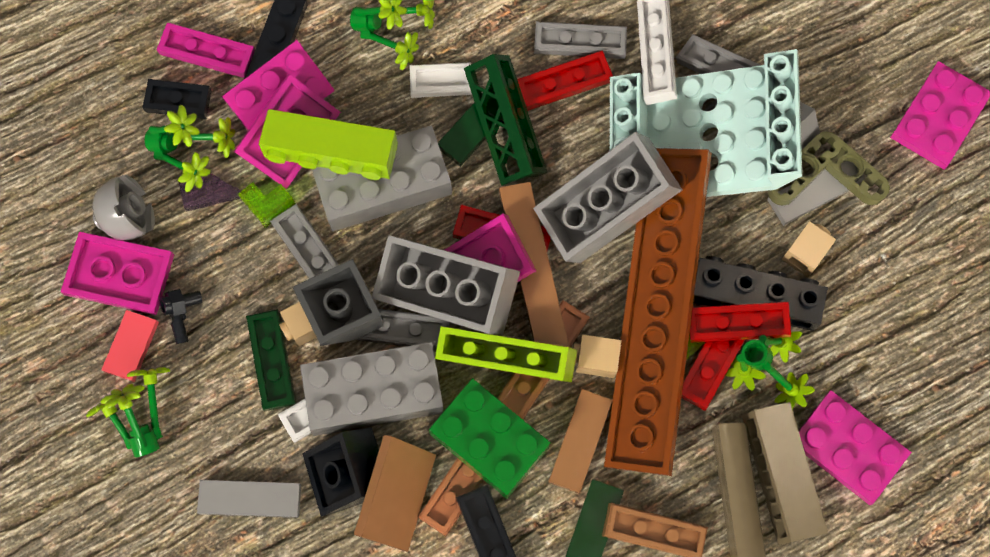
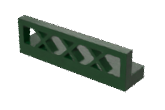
[464,54,548,186]

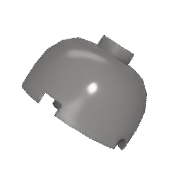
[92,175,155,240]

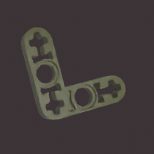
[768,131,890,206]

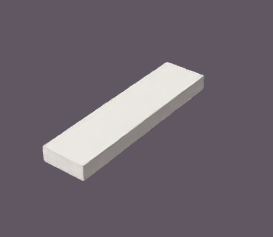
[637,0,677,105]

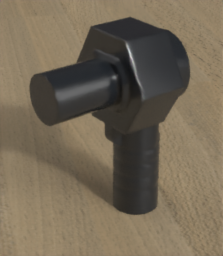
[159,289,202,345]

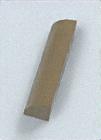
[742,402,828,546]
[712,423,766,557]

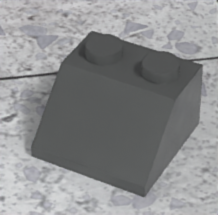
[293,259,383,346]

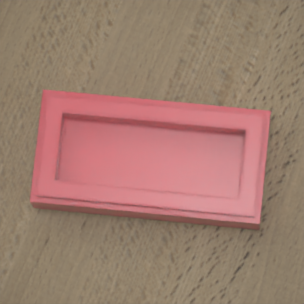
[102,310,159,382]

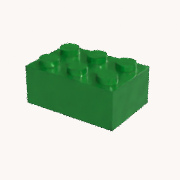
[429,378,551,499]

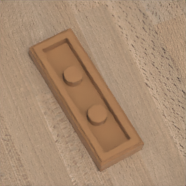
[548,389,613,494]
[602,503,708,557]

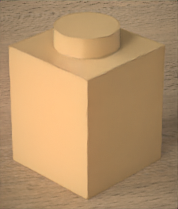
[782,221,836,278]
[279,302,316,347]
[573,334,622,378]

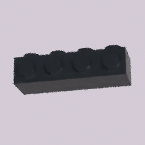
[693,256,828,331]

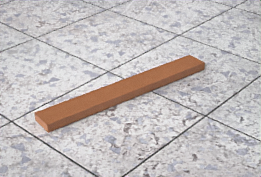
[418,300,590,537]

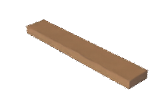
[499,182,569,347]

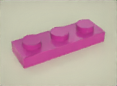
[156,23,255,78]

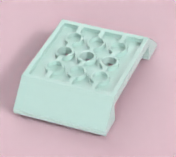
[610,49,802,197]

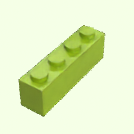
[259,109,398,180]
[435,326,577,382]

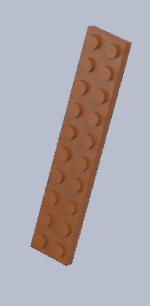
[604,148,712,476]

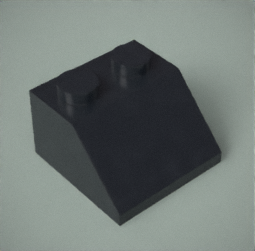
[302,427,379,517]

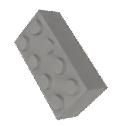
[312,125,452,232]
[533,132,682,263]
[372,235,520,335]
[300,342,443,436]

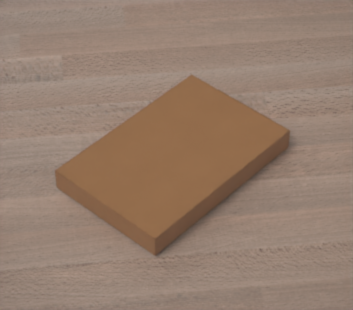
[354,435,436,552]

